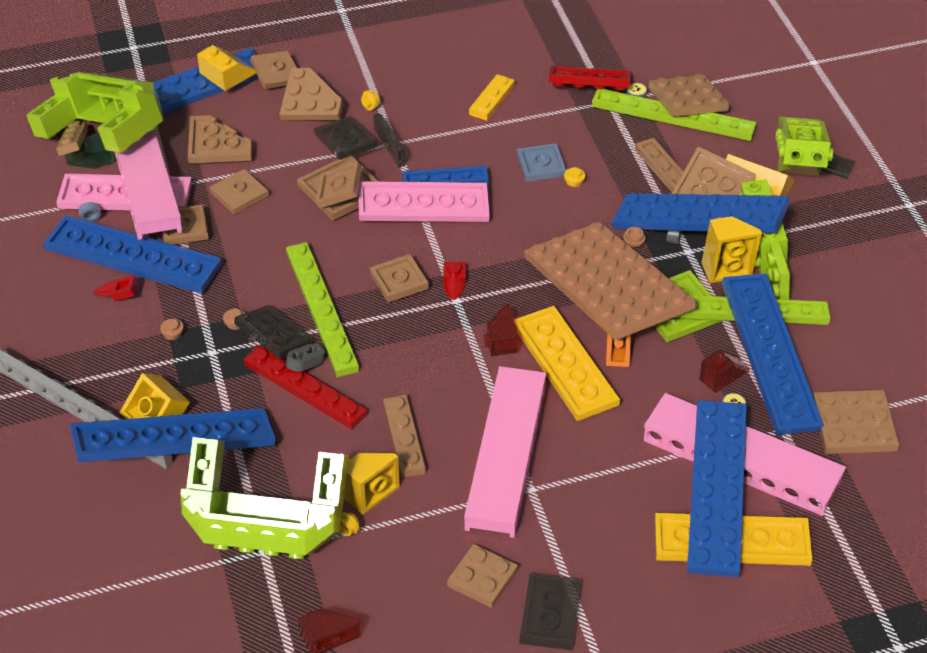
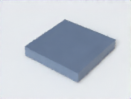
[516,143,566,182]

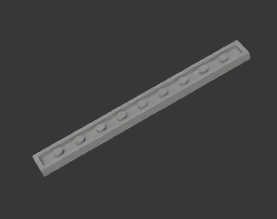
[0,349,173,469]

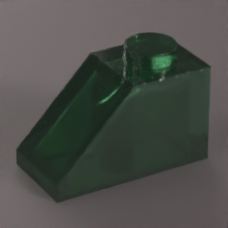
[64,133,115,169]

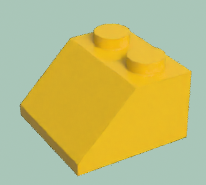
[197,45,256,91]
[119,373,190,419]
[344,453,400,515]

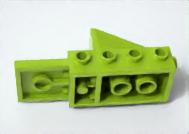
[776,116,833,177]
[740,179,790,300]

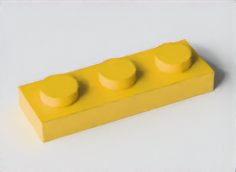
[469,74,515,121]

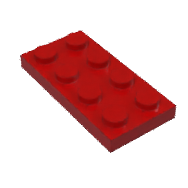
[549,66,631,90]

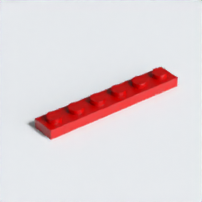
[244,345,367,430]

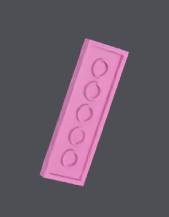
[56,174,192,210]
[358,182,490,222]

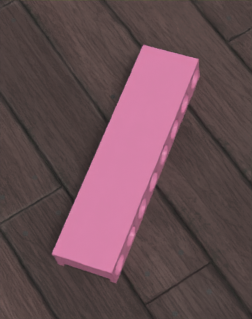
[115,130,182,240]
[464,366,546,538]
[644,393,846,516]

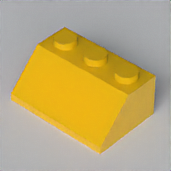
[726,154,795,196]
[702,216,762,283]

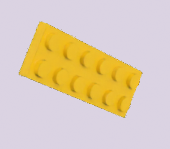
[513,306,620,421]
[655,513,812,566]

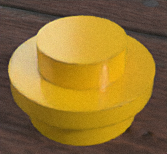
[361,90,380,111]
[564,167,585,187]
[340,512,359,536]

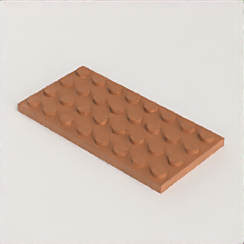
[524,222,696,340]

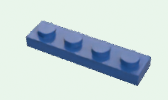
[402,166,489,186]

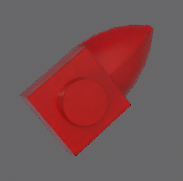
[443,262,466,300]
[93,275,139,301]

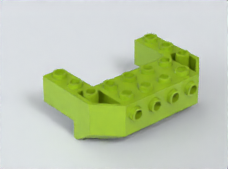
[26,72,163,153]
[181,437,349,559]

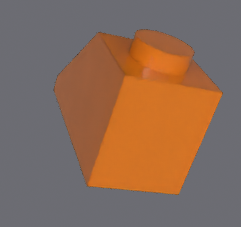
[606,334,631,367]

